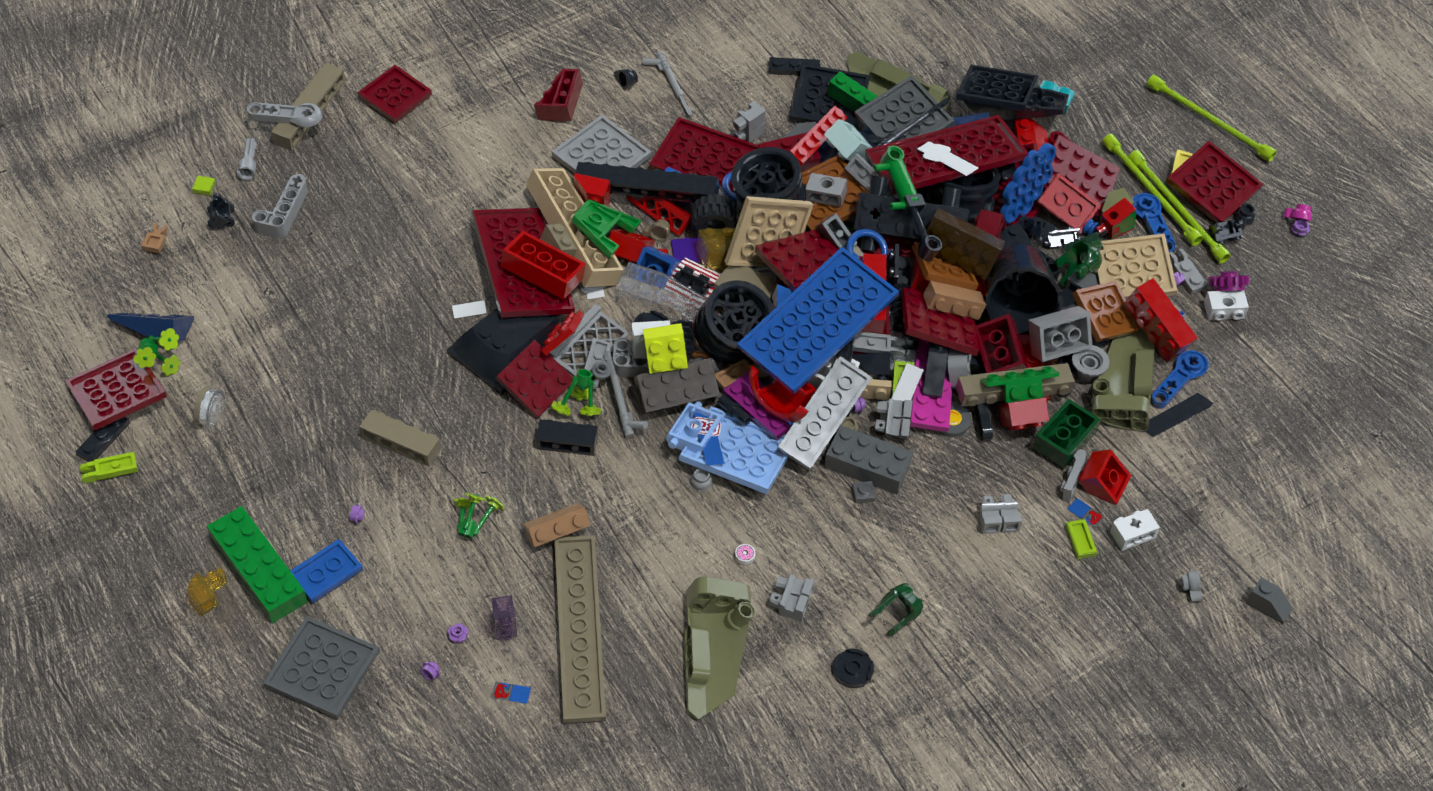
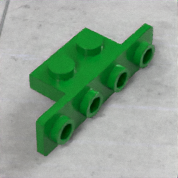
[981,366,1060,403]

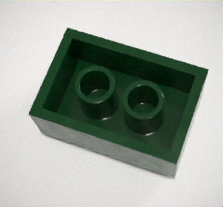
[1032,399,1101,469]

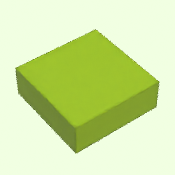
[192,176,216,196]

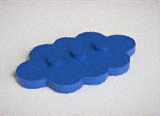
[1000,143,1056,223]

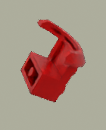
[749,366,817,422]

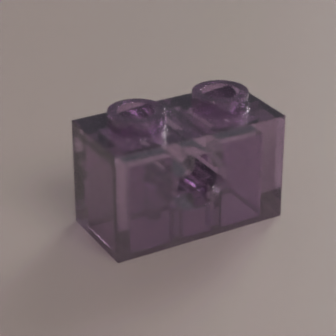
[491,595,518,640]

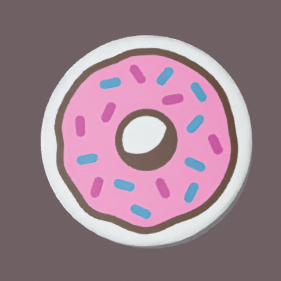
[735,544,755,565]

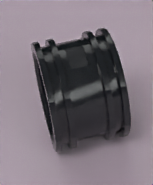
[731,147,807,214]
[926,168,1001,227]
[693,280,774,364]

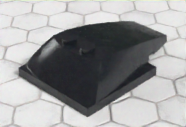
[956,64,1069,120]
[447,307,566,395]

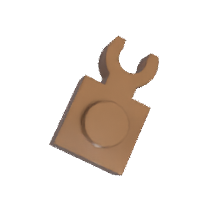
[141,223,168,254]

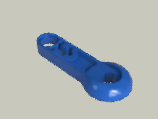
[1132,193,1176,253]
[1151,350,1209,409]

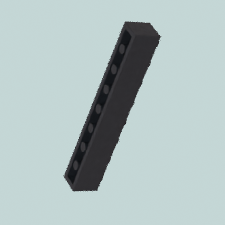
[573,162,720,203]

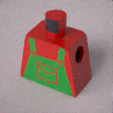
[1094,197,1136,240]

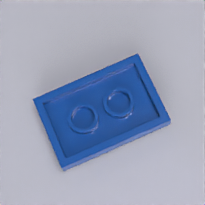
[290,539,363,603]

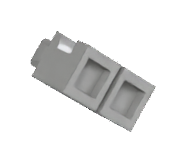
[733,101,765,142]
[875,399,913,439]
[979,494,1022,534]
[769,574,814,622]

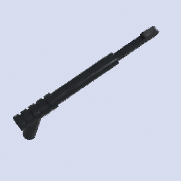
[867,98,949,146]

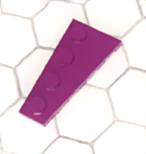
[723,370,791,441]

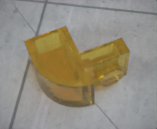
[188,567,228,616]

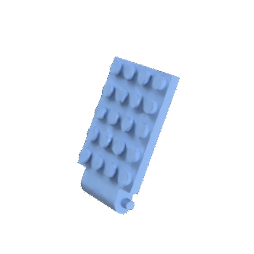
[666,401,789,494]

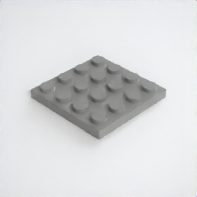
[551,115,652,174]

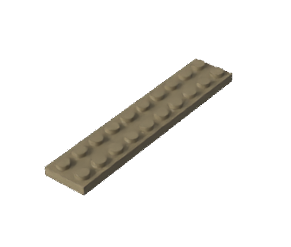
[555,535,606,723]

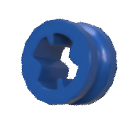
[1082,219,1099,237]

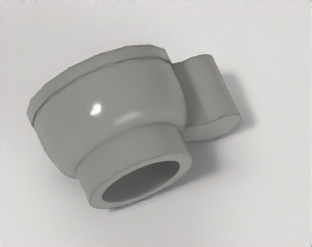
[691,465,713,491]
[1182,570,1202,602]

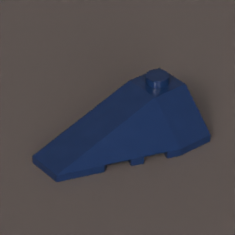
[107,313,194,341]

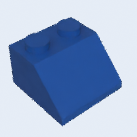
[630,246,681,296]

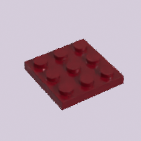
[357,65,432,123]
[495,340,573,419]

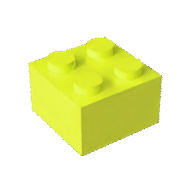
[643,323,688,374]

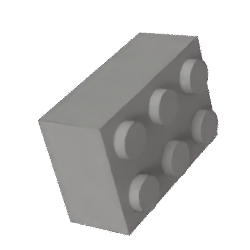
[1028,306,1092,362]

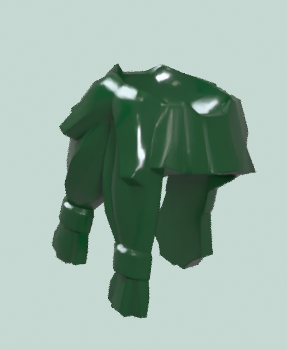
[1054,241,1102,286]
[868,583,924,636]

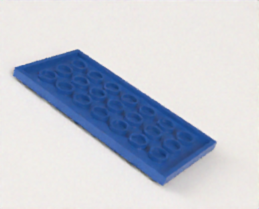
[737,247,899,394]

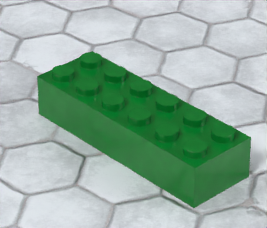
[207,506,308,624]

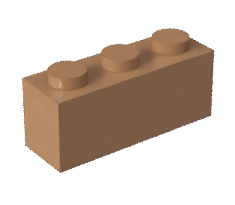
[923,281,986,320]
[523,503,590,547]

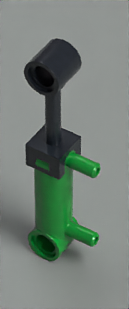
[873,146,942,261]

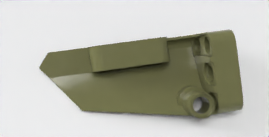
[848,51,951,110]
[1091,330,1155,431]
[684,576,755,720]

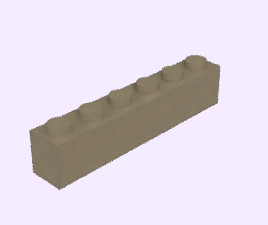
[271,63,346,151]
[955,363,1075,406]

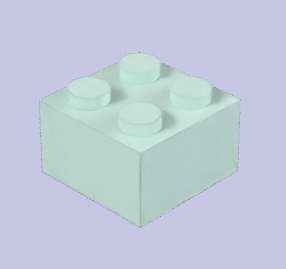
[824,119,873,162]

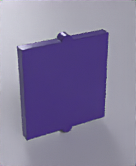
[671,237,705,265]

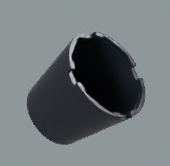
[986,244,1062,335]

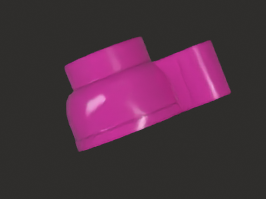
[1284,204,1312,222]

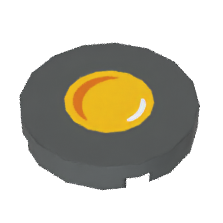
[938,402,971,437]

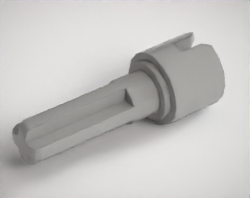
[237,138,256,181]

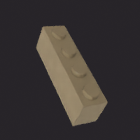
[359,410,441,467]

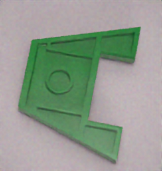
[571,199,642,259]

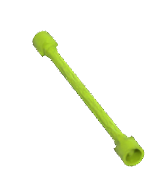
[1146,74,1277,162]
[1102,134,1204,246]
[1128,150,1231,264]

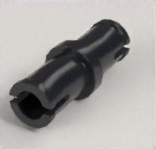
[717,394,752,426]

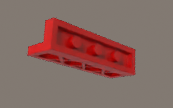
[626,195,692,236]

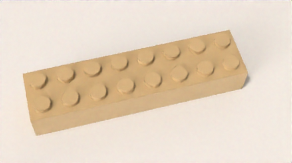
[526,168,624,287]

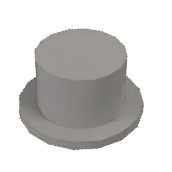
[1071,345,1110,382]

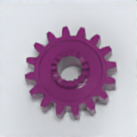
[1208,271,1250,291]

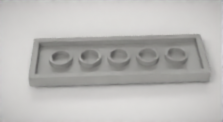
[777,356,872,471]

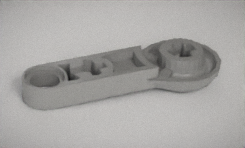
[247,102,322,127]

